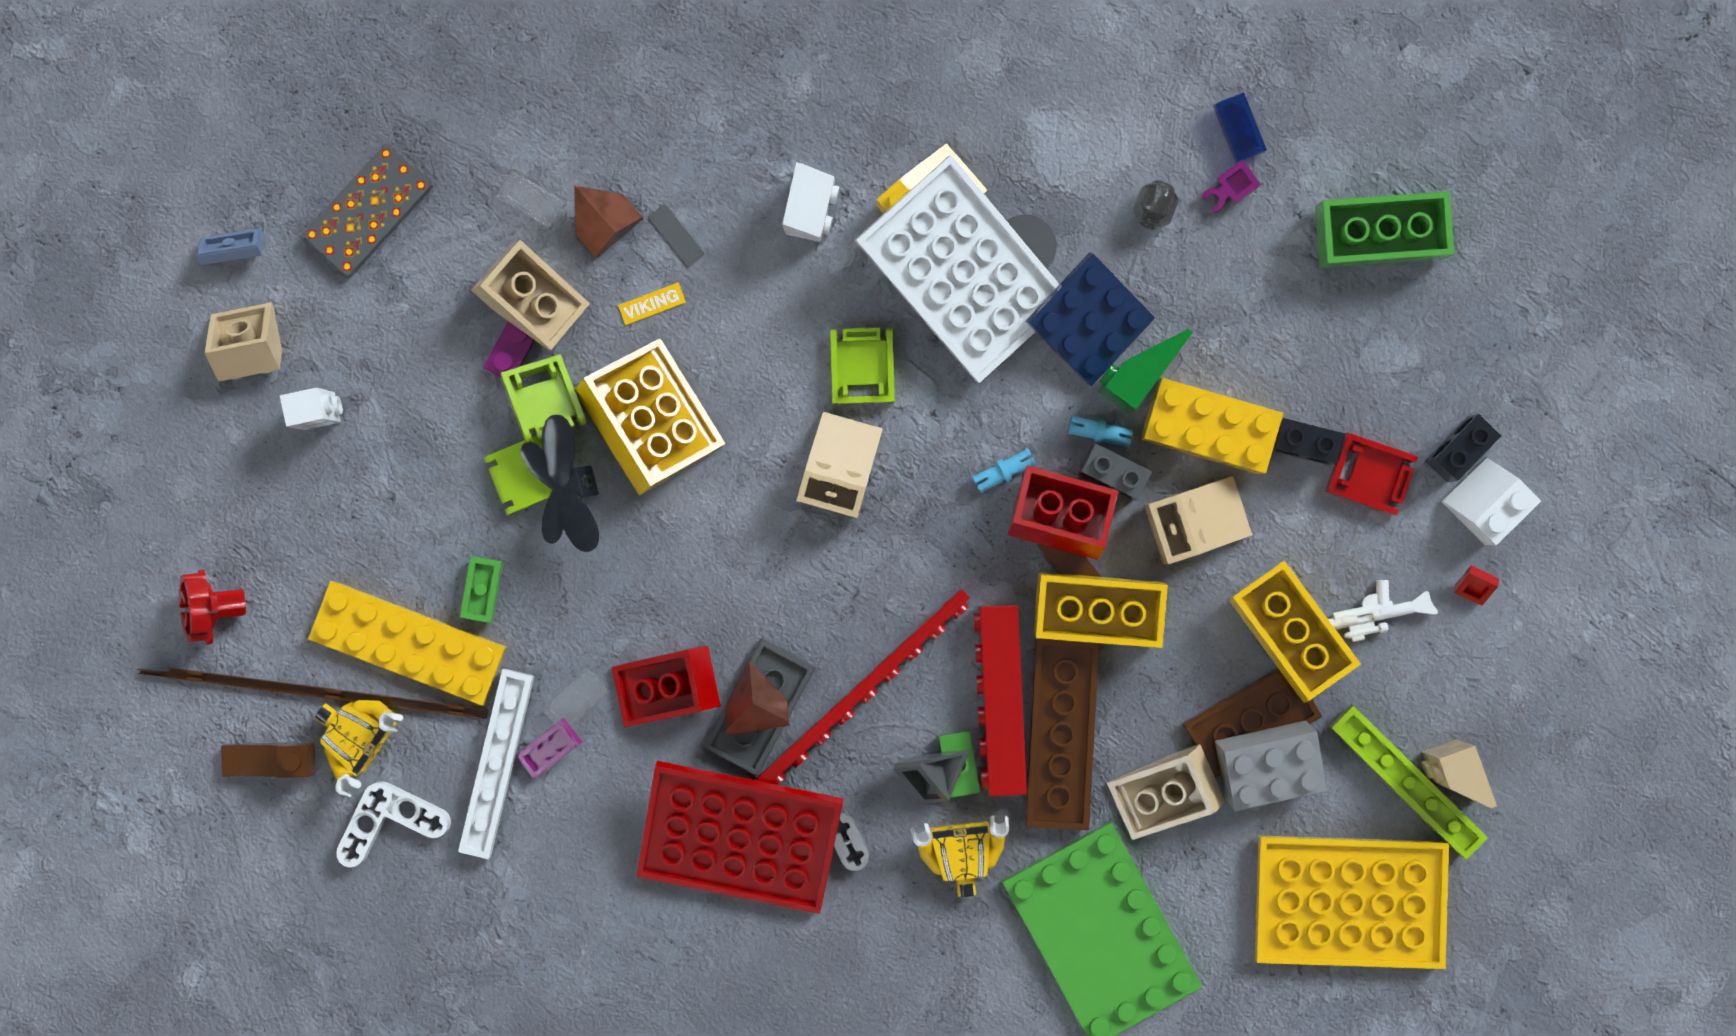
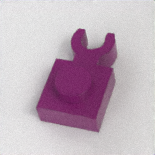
[1202,160,1261,213]

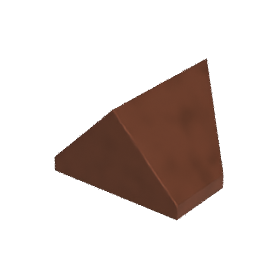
[574,185,643,258]
[725,660,789,735]

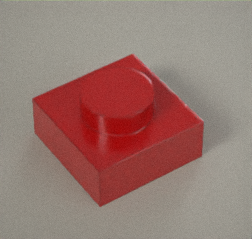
[1454,565,1499,606]

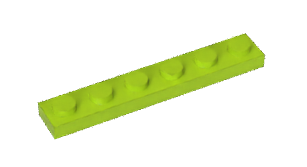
[1329,705,1488,860]

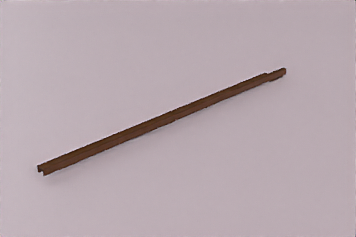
[137,667,488,719]

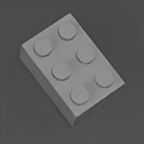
[1215,721,1327,811]

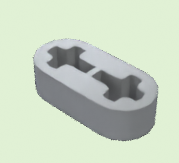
[834,813,869,871]

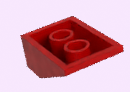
[611,646,721,728]

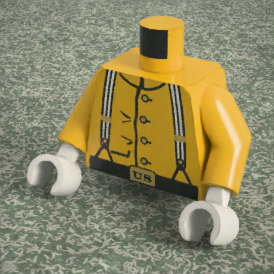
[314,700,403,797]
[911,816,1009,897]

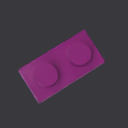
[483,321,535,377]

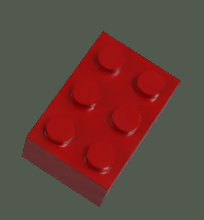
[1007,465,1118,560]

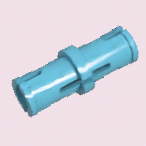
[1067,415,1133,449]
[972,448,1037,494]

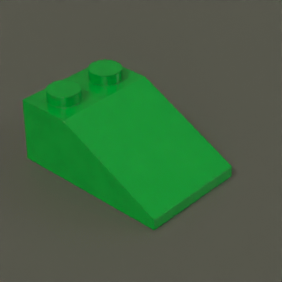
[1098,329,1193,414]

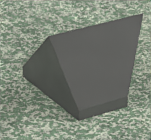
[893,749,970,804]

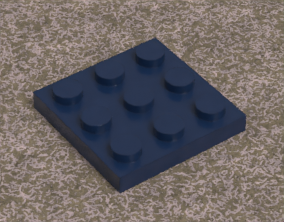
[1025,252,1155,386]

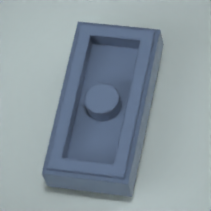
[196,228,265,266]

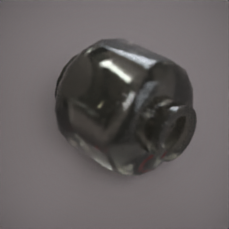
[1133,180,1179,230]

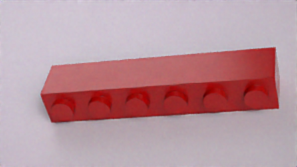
[973,604,1027,796]

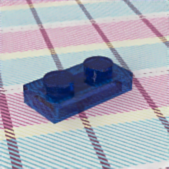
[1213,92,1267,164]

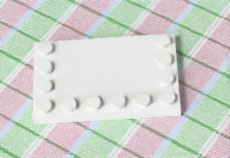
[855,155,1059,383]

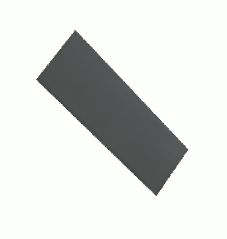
[648,204,705,267]

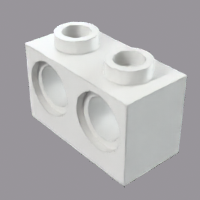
[280,388,343,430]

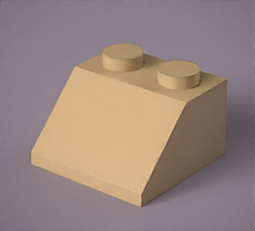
[205,302,282,382]
[1421,739,1497,808]

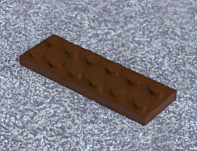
[1026,638,1099,830]

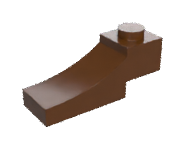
[221,742,315,778]

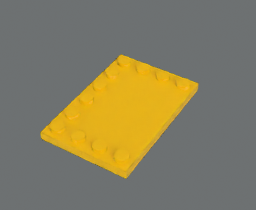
[1255,835,1449,969]

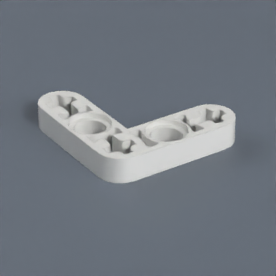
[336,781,451,867]

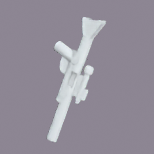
[1328,580,1438,642]

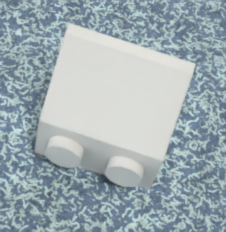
[782,162,839,242]
[1441,457,1541,545]

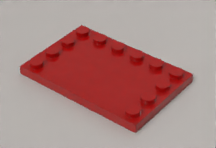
[636,760,844,914]

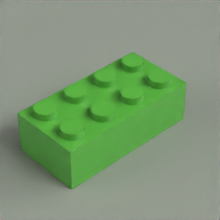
[1315,191,1454,268]

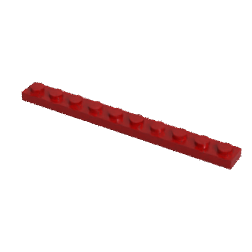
[754,588,970,785]

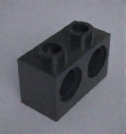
[1425,414,1501,482]
[1273,418,1345,465]

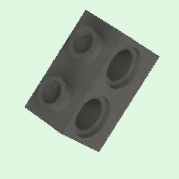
[1078,443,1152,500]

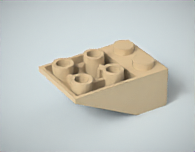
[796,412,883,518]
[1144,476,1252,564]

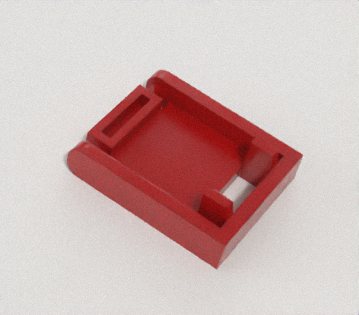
[1325,432,1418,516]

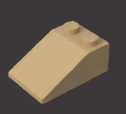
[471,240,590,350]
[1107,744,1226,840]

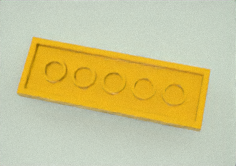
[308,581,507,706]

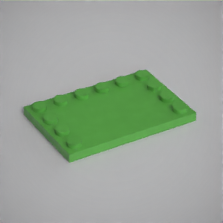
[1002,821,1202,1036]

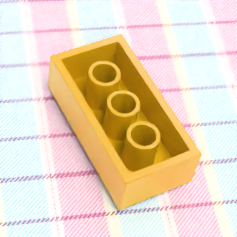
[1140,378,1283,475]
[1229,561,1361,703]
[1033,572,1168,648]

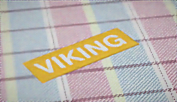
[618,282,686,325]

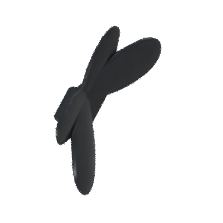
[521,414,599,552]

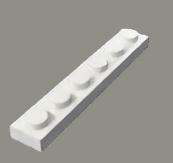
[458,668,535,859]

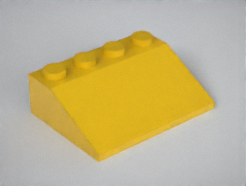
[574,339,725,496]

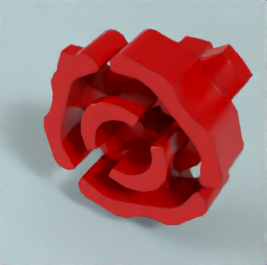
[178,569,246,645]

